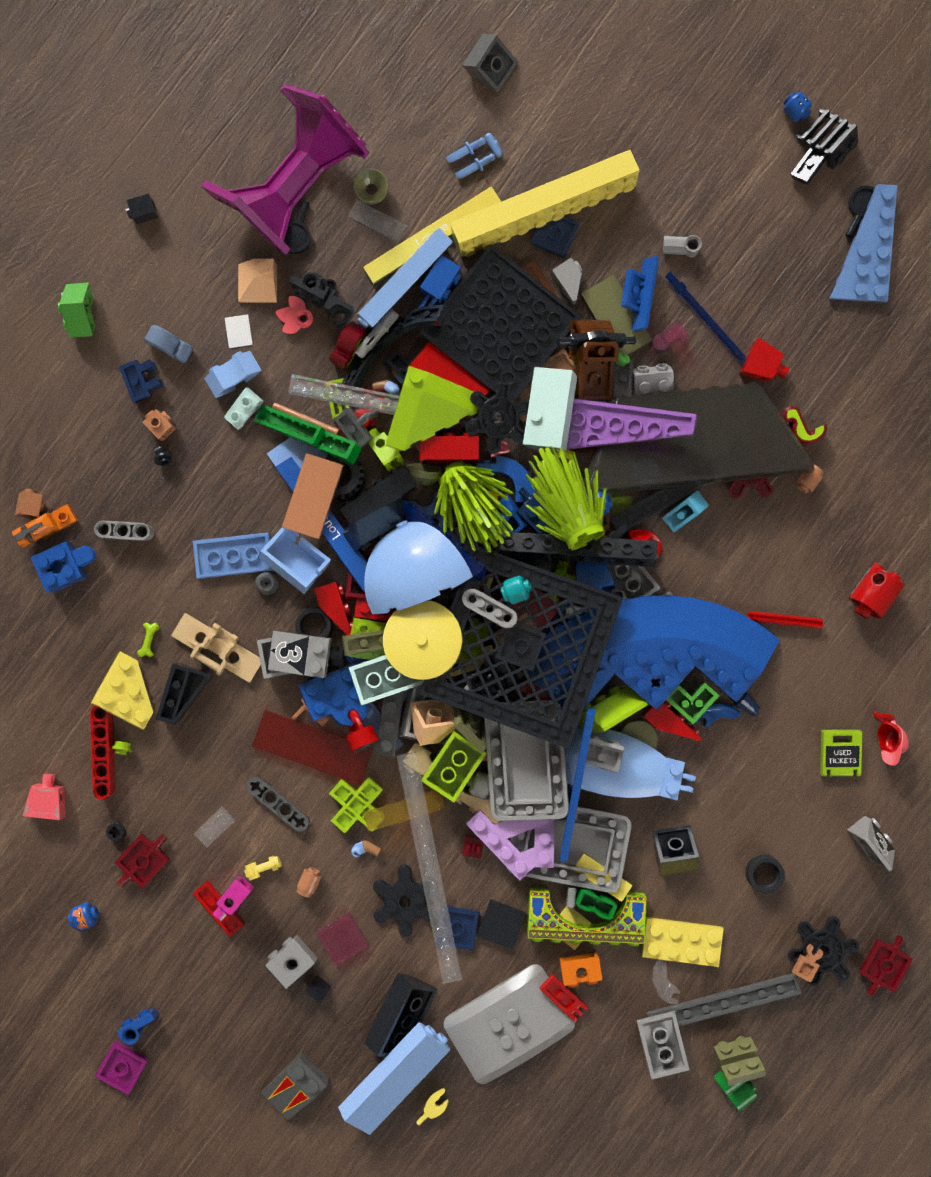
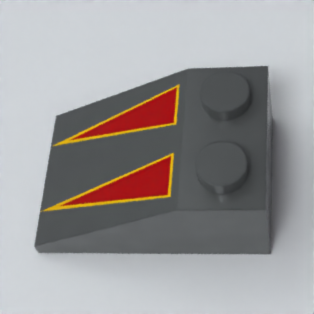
[261,1051,329,1120]

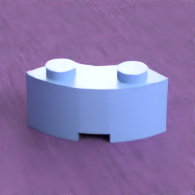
[204,351,261,398]

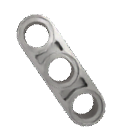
[94,521,154,541]

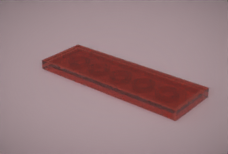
[252,710,373,785]

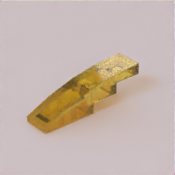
[363,790,445,831]

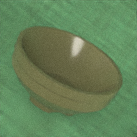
[353,168,388,204]
[409,463,444,486]

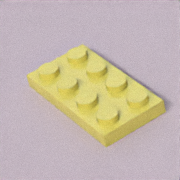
[641,917,723,967]

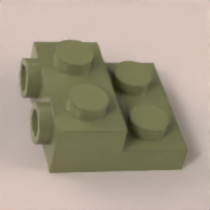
[714,1036,766,1086]

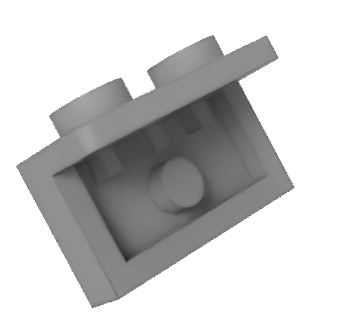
[633,364,674,397]
[586,735,625,773]

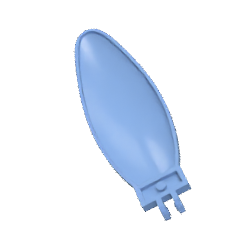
[565,726,696,800]

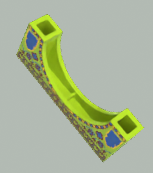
[527,887,646,946]

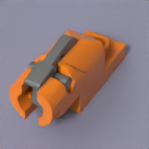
[12,504,78,548]

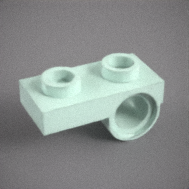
[224,388,264,430]

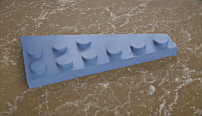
[829,184,897,303]

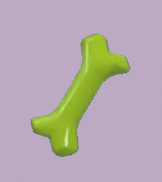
[137,623,160,657]

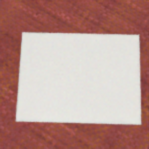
[225,314,253,348]

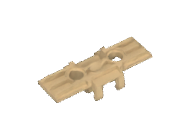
[171,613,261,683]

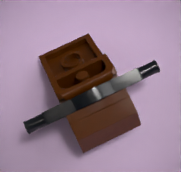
[556,320,636,400]

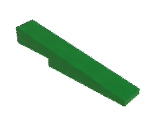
[253,404,362,465]

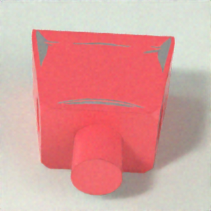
[23,774,66,820]

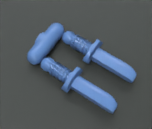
[446,133,503,178]

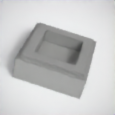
[565,885,576,908]

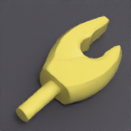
[416,1088,449,1126]

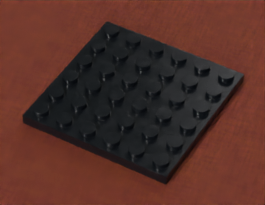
[420,245,581,402]

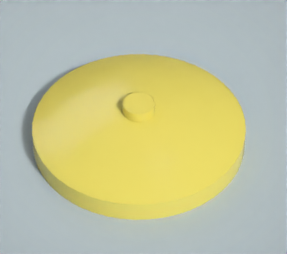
[383,600,463,680]

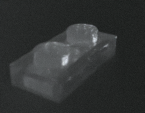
[194,806,236,847]

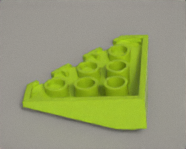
[385,366,478,451]

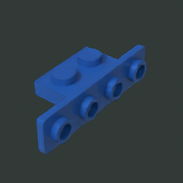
[621,256,659,332]

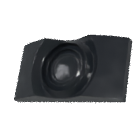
[464,651,525,721]

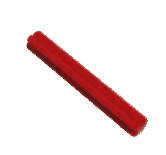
[747,611,823,629]

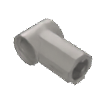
[662,235,702,257]

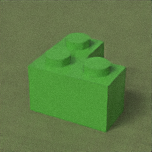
[58,283,95,338]
[666,682,719,724]

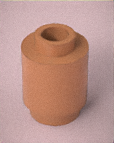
[796,464,824,494]
[296,867,322,898]

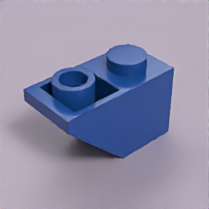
[496,495,529,533]

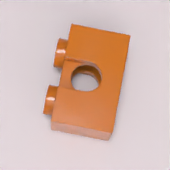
[559,952,602,988]

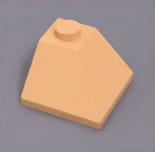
[238,259,277,303]
[410,699,456,746]

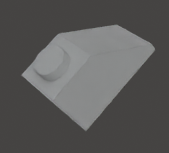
[551,258,582,306]

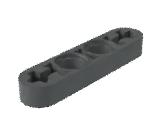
[247,776,310,831]

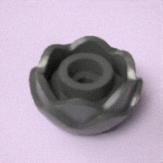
[255,572,279,595]
[433,588,456,605]

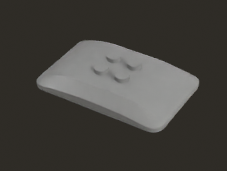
[484,700,569,821]
[506,806,631,893]
[444,964,575,1084]

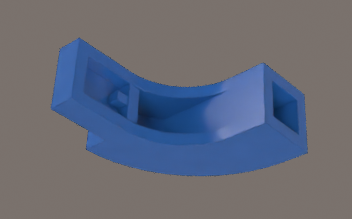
[477,456,535,504]

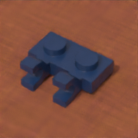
[119,360,164,403]

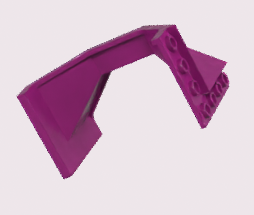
[201,84,370,255]

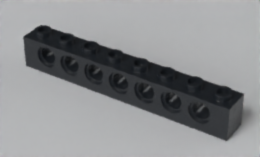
[498,532,657,567]

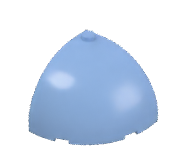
[364,520,473,614]

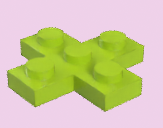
[329,777,385,833]

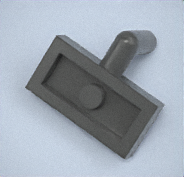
[334,407,378,448]

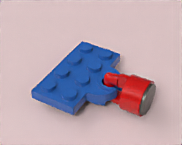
[298,659,379,753]

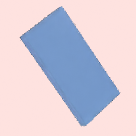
[193,532,274,579]

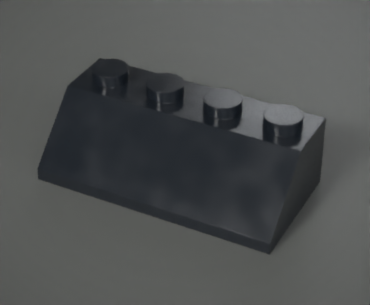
[364,973,437,1057]

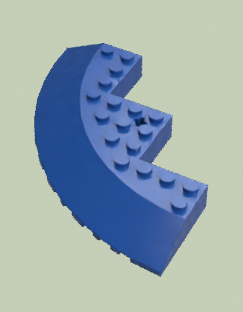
[526,595,780,710]

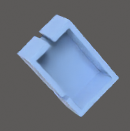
[259,527,331,594]

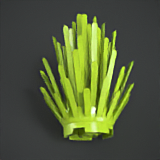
[525,446,607,550]
[434,461,514,552]

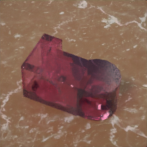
[650,321,689,354]

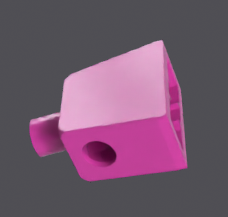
[213,875,254,921]

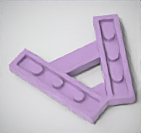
[466,810,555,880]

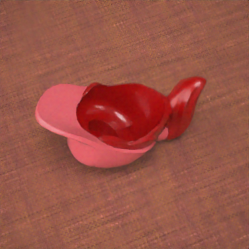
[873,711,909,766]

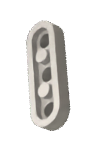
[462,589,518,628]

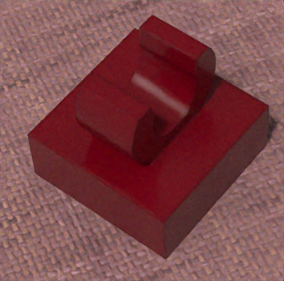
[462,835,484,859]

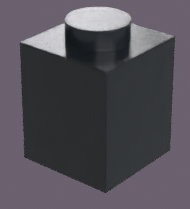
[126,193,159,224]

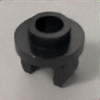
[154,445,173,466]

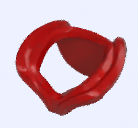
[627,529,663,558]

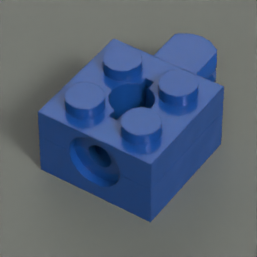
[419,255,462,308]
[30,541,96,593]

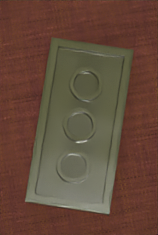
[581,275,652,355]

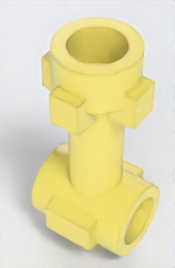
[244,856,282,881]

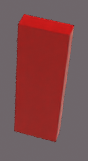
[193,880,246,937]

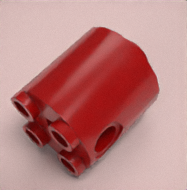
[848,563,905,619]

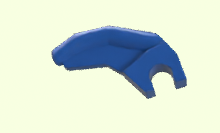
[695,702,741,728]

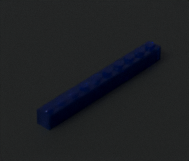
[402,499,488,580]

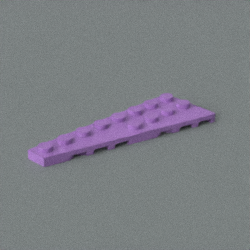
[534,399,697,452]

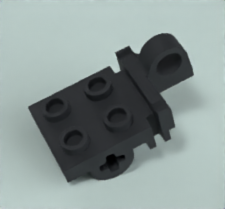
[289,272,354,327]

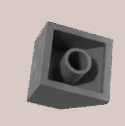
[462,34,518,93]

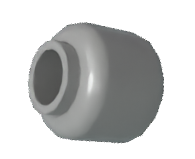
[466,771,490,800]

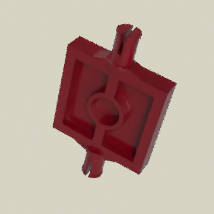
[114,833,170,889]
[859,935,913,997]

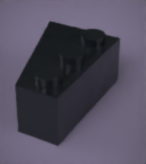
[156,663,214,725]

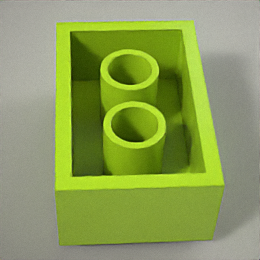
[421,730,487,802]

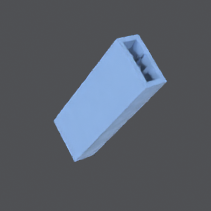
[356,228,453,328]
[338,1022,450,1135]

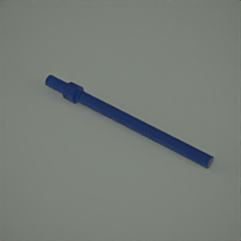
[665,271,746,362]

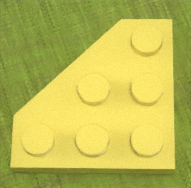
[91,651,153,730]

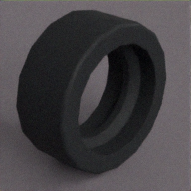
[295,608,333,638]
[746,855,785,894]

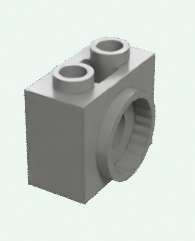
[265,935,317,989]

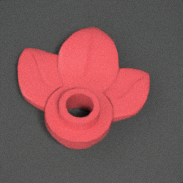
[276,296,313,334]

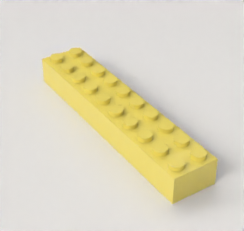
[450,150,639,257]

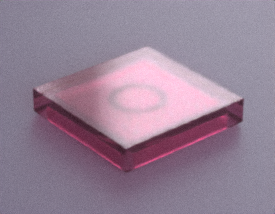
[316,912,369,966]

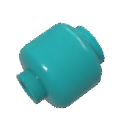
[501,576,532,605]

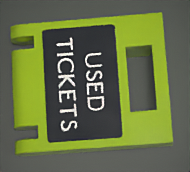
[820,730,862,776]

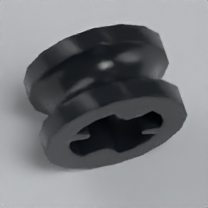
[106,823,126,841]

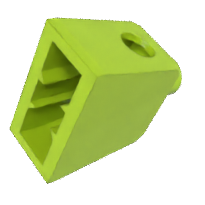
[369,428,405,475]

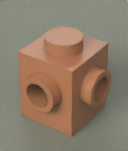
[143,409,176,442]
[15,489,44,519]

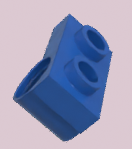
[117,1007,159,1045]

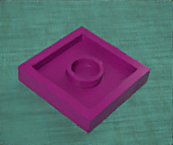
[95,1040,149,1095]

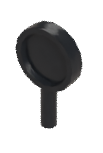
[845,185,875,238]
[284,201,311,255]

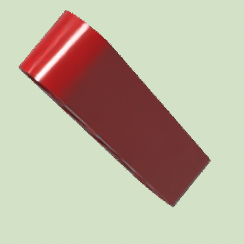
[90,706,115,800]

